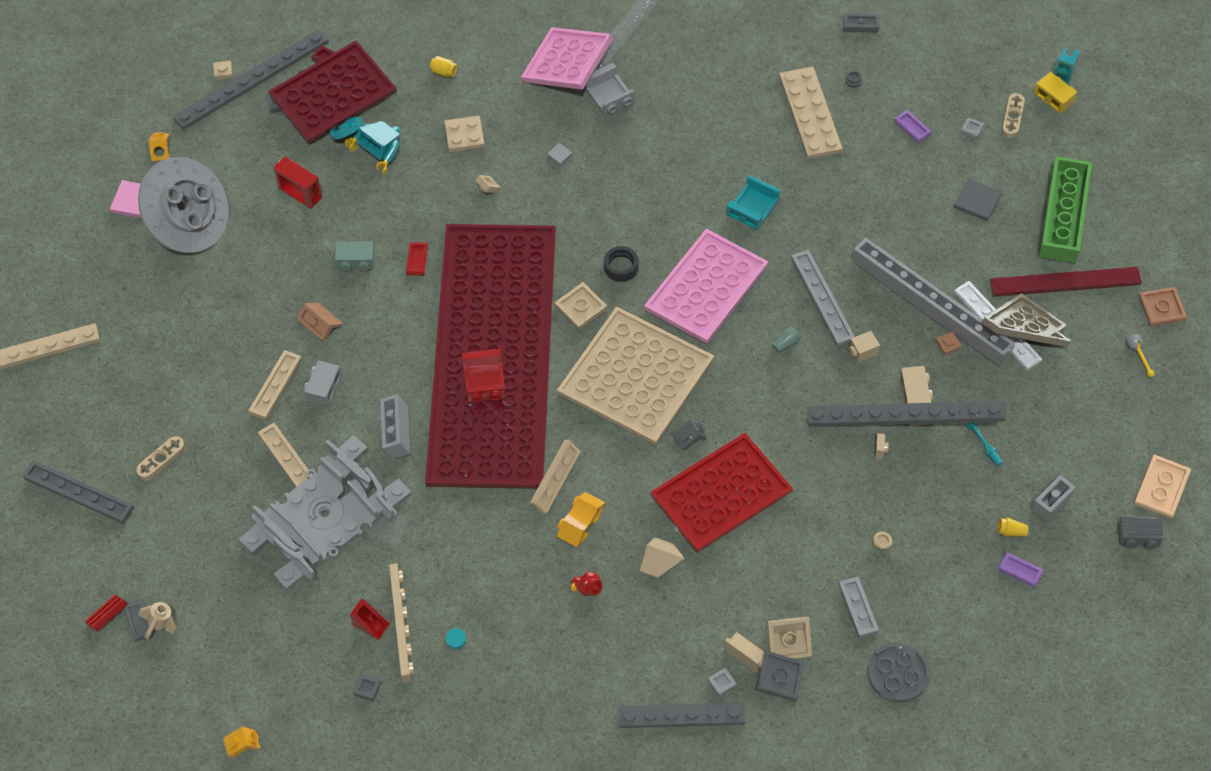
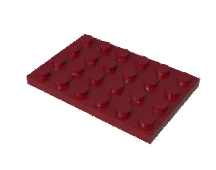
[268,40,397,144]

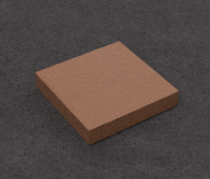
[1138,287,1187,327]

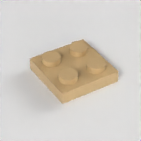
[444,116,485,152]
[554,282,607,330]

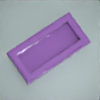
[894,110,932,143]
[998,552,1044,588]

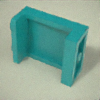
[726,175,780,230]

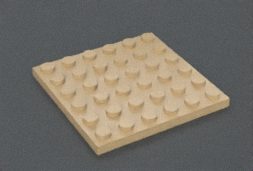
[557,307,714,445]

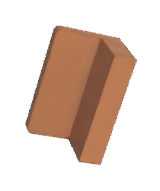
[297,302,343,341]

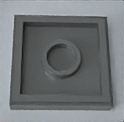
[954,178,1002,221]
[756,650,804,701]

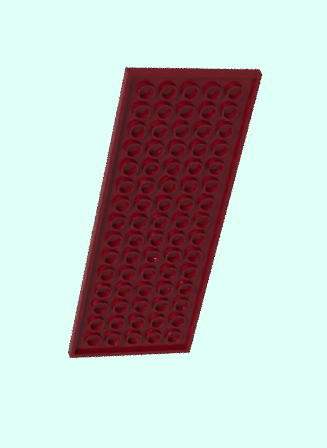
[425,224,556,489]

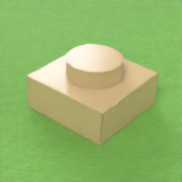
[213,61,233,80]
[475,175,501,193]
[875,433,888,460]

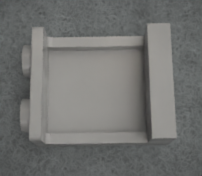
[584,63,635,116]

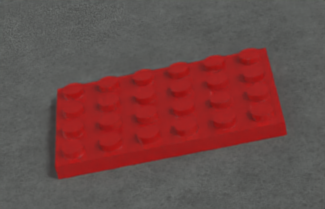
[650,433,793,553]

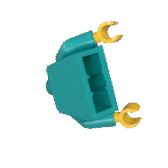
[345,121,401,175]

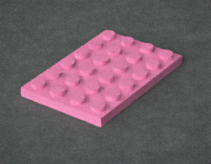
[644,229,768,344]

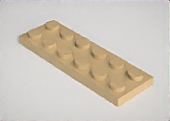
[779,67,843,159]

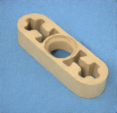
[1002,93,1025,138]
[136,436,185,481]

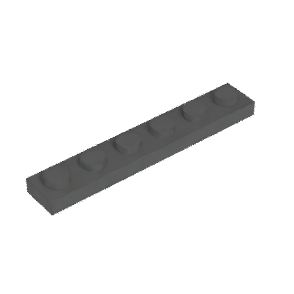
[22,460,134,524]
[619,703,745,728]

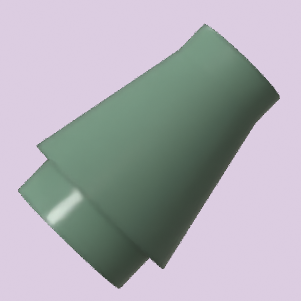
[772,326,801,353]

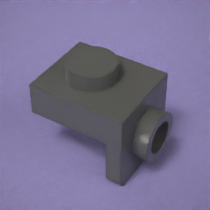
[672,420,707,450]

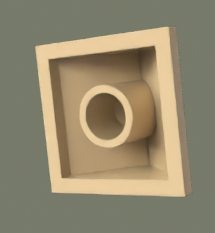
[766,617,812,659]

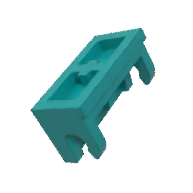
[1053,48,1080,85]

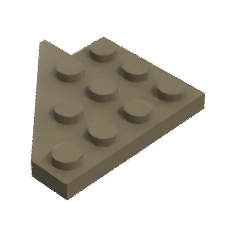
[981,294,1071,347]

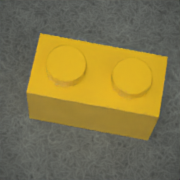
[1034,72,1077,114]

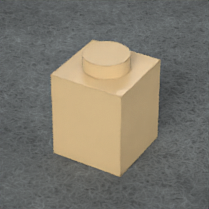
[848,331,880,362]

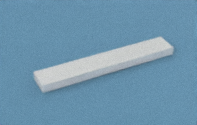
[954,281,1042,371]

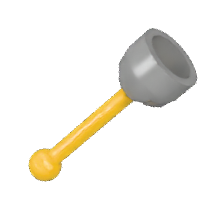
[1126,334,1155,377]

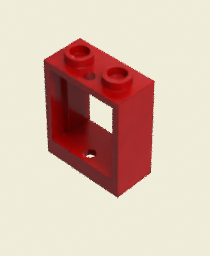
[273,156,323,209]

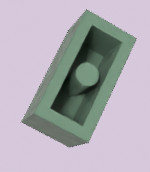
[335,241,375,271]

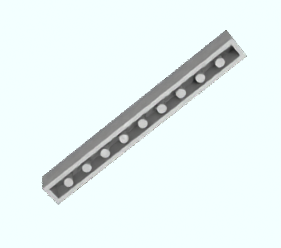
[852,238,1015,367]

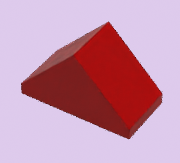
[349,598,390,640]

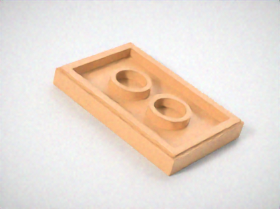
[1134,455,1191,519]

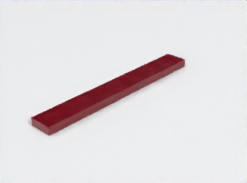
[990,266,1142,297]

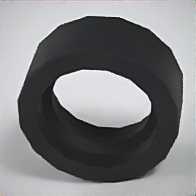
[604,246,639,282]

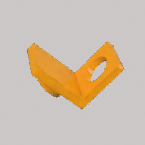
[148,132,169,161]

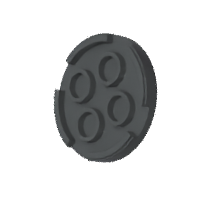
[867,643,930,703]

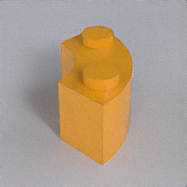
[557,492,606,547]

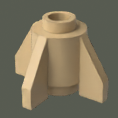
[138,602,177,639]

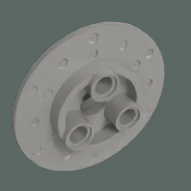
[138,157,229,253]

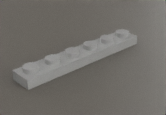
[791,250,855,347]

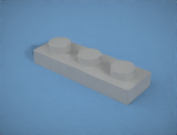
[839,577,879,639]

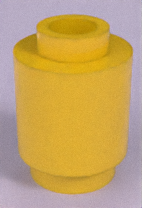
[430,56,457,78]

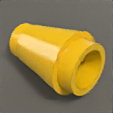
[997,517,1029,537]

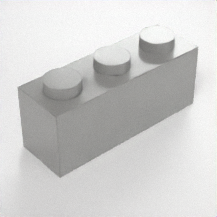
[380,394,410,459]

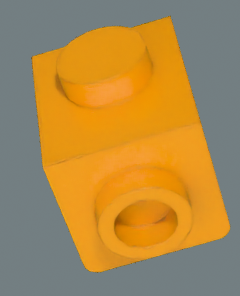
[223,727,260,758]

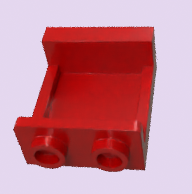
[462,349,506,403]

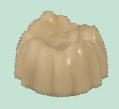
[873,532,892,550]

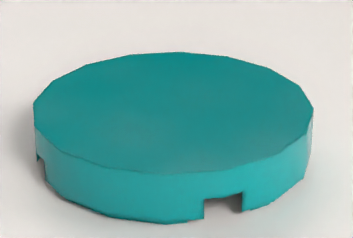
[330,117,364,140]

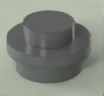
[845,70,863,87]

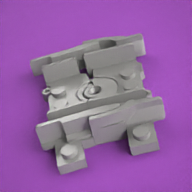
[239,435,411,591]

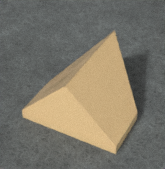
[640,537,685,578]

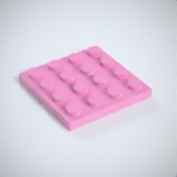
[521,27,612,90]

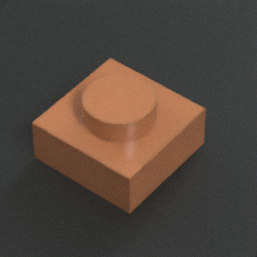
[935,331,962,356]

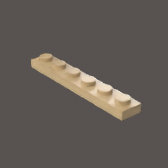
[0,323,100,369]
[389,563,414,683]

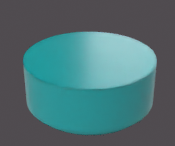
[446,628,466,650]

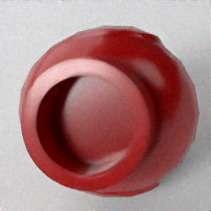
[570,571,603,596]

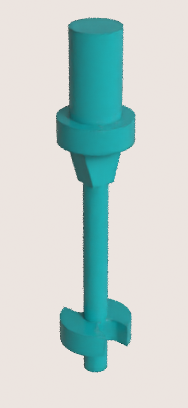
[966,422,1003,467]

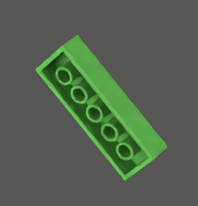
[1039,156,1092,264]

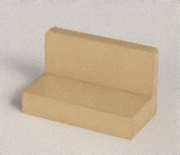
[724,632,764,673]

